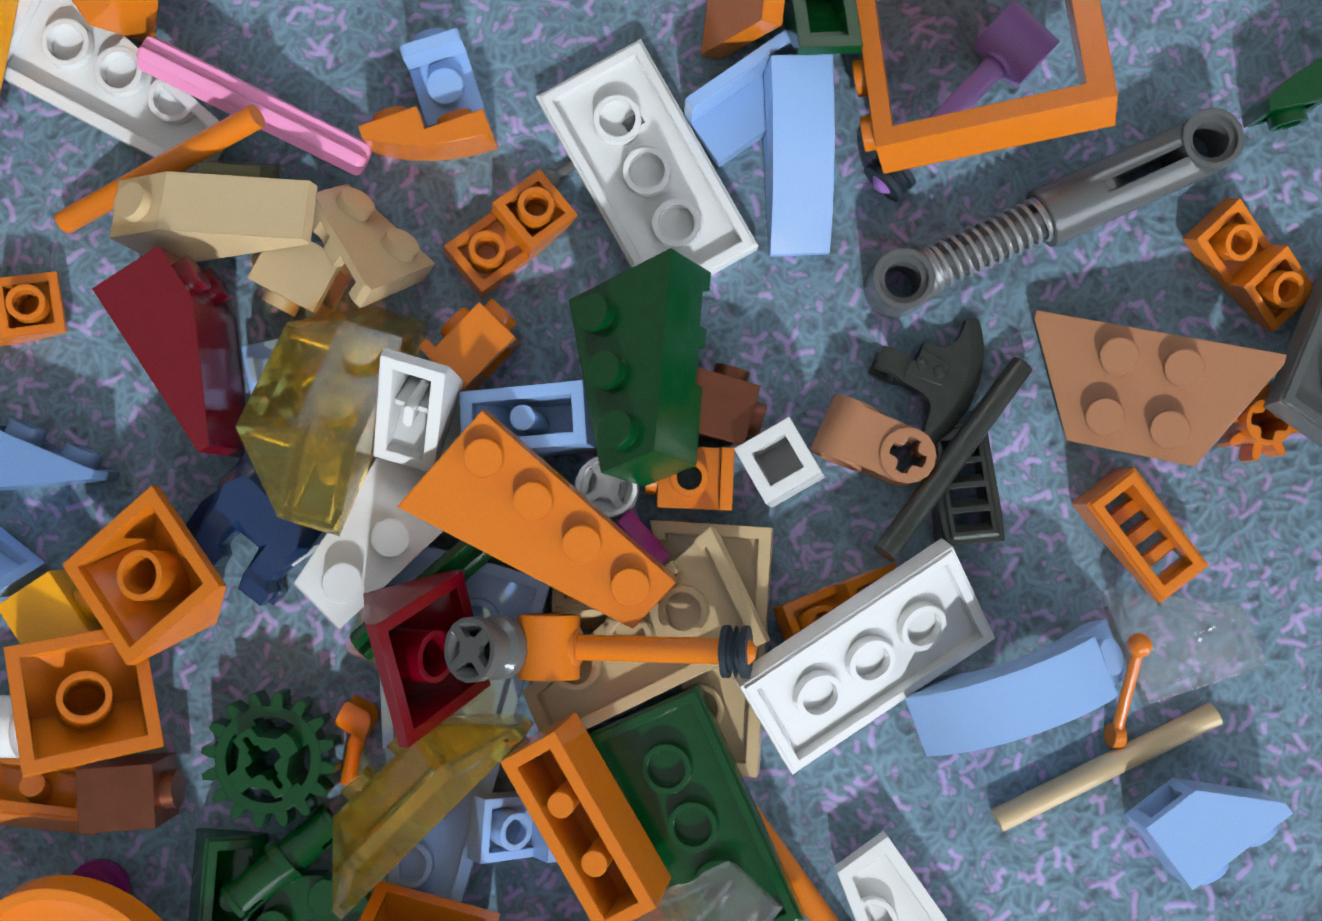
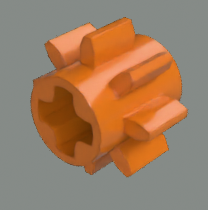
[1217,385,1299,462]

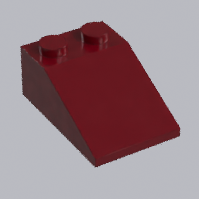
[92,246,249,458]

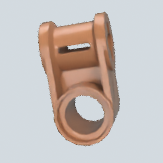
[810,394,937,486]

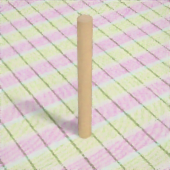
[991,702,1223,832]

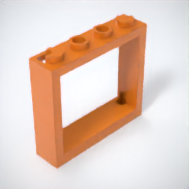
[852,0,1118,174]

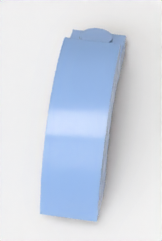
[905,619,1126,757]

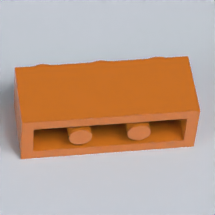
[500,711,672,921]

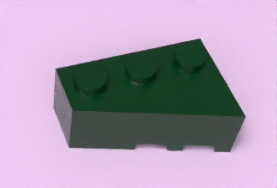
[569,248,711,487]

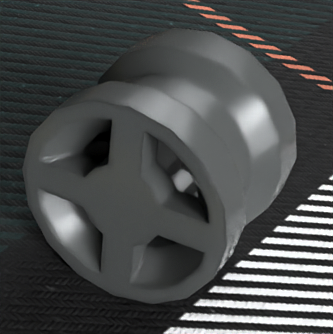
[444,615,528,683]

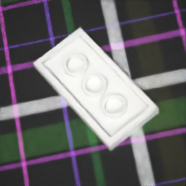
[536,39,758,275]
[732,538,995,774]

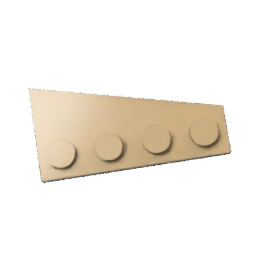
[650,520,774,778]
[522,526,771,732]

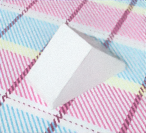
[373,348,464,472]

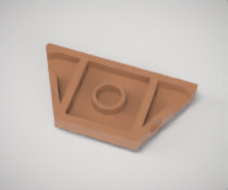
[1034,310,1287,467]

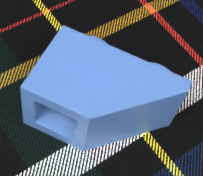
[1124,778,1293,890]

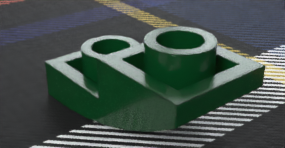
[1241,58,1322,132]

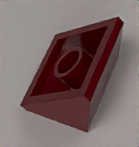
[363,570,491,748]

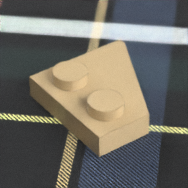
[312,183,435,308]

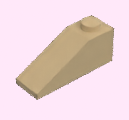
[109,171,318,262]

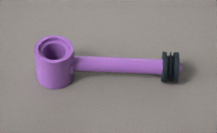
[864,0,1060,202]

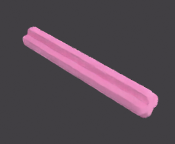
[136,36,372,176]

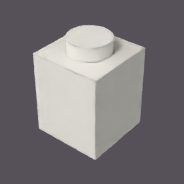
[734,417,825,508]

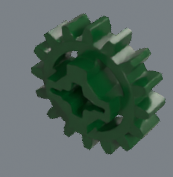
[201,688,343,828]

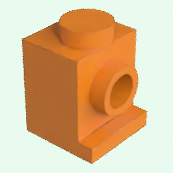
[418,298,521,391]
[645,447,735,511]

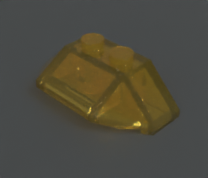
[235,305,429,537]
[332,714,534,920]

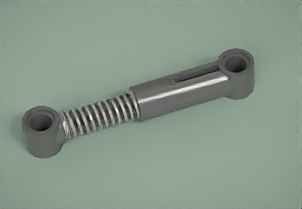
[864,107,1245,319]

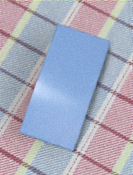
[467,791,557,864]

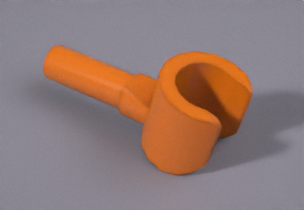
[334,694,380,786]

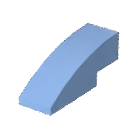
[763,54,835,257]

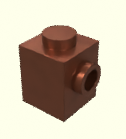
[696,363,767,447]
[75,752,186,834]

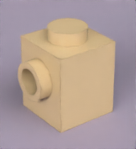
[247,241,353,321]

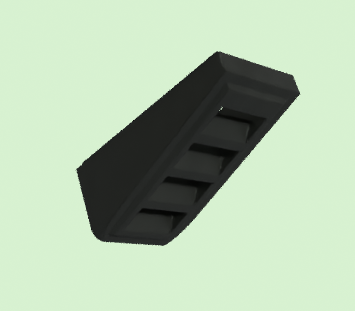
[932,421,1005,546]

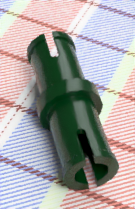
[220,803,348,921]

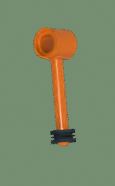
[516,613,757,681]

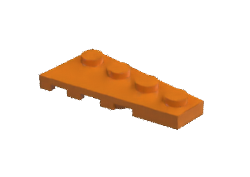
[397,408,676,629]

